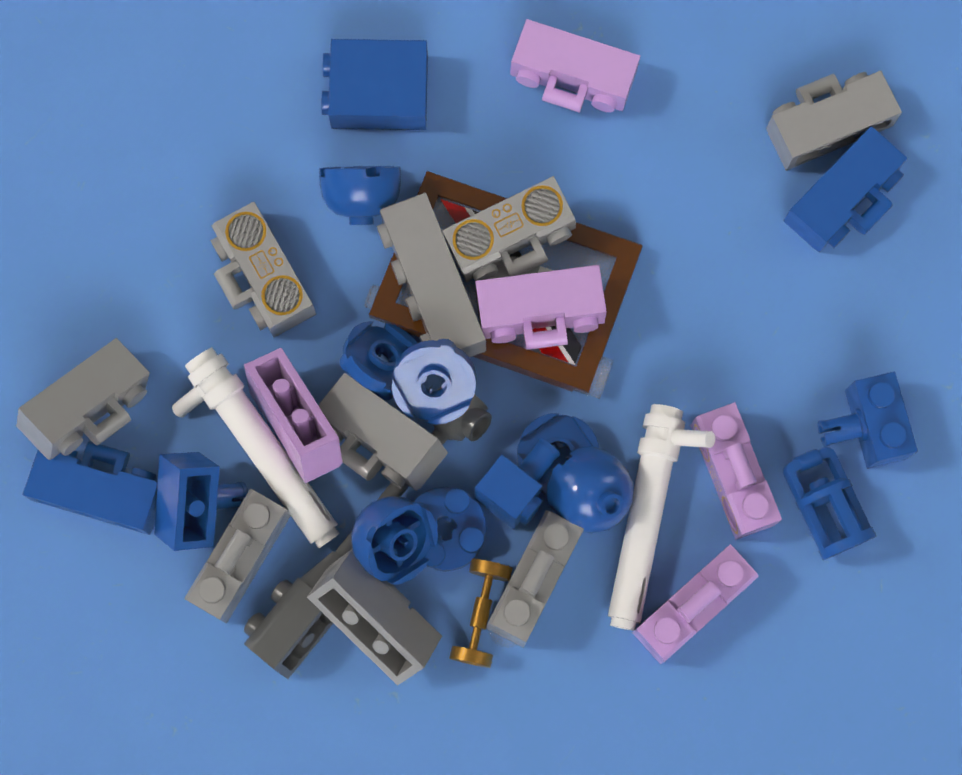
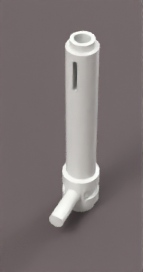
[172,347,339,548]
[608,404,715,631]

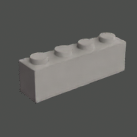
[376,193,486,357]

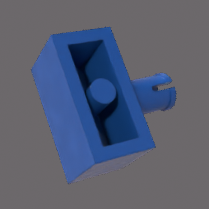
[817,371,918,469]
[475,438,561,530]
[154,452,248,551]

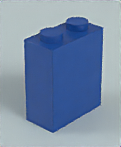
[321,39,428,130]

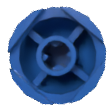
[319,166,401,225]
[547,446,633,534]
[351,496,438,585]

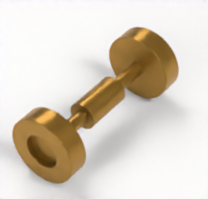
[449,559,513,668]

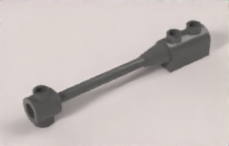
[244,387,492,679]

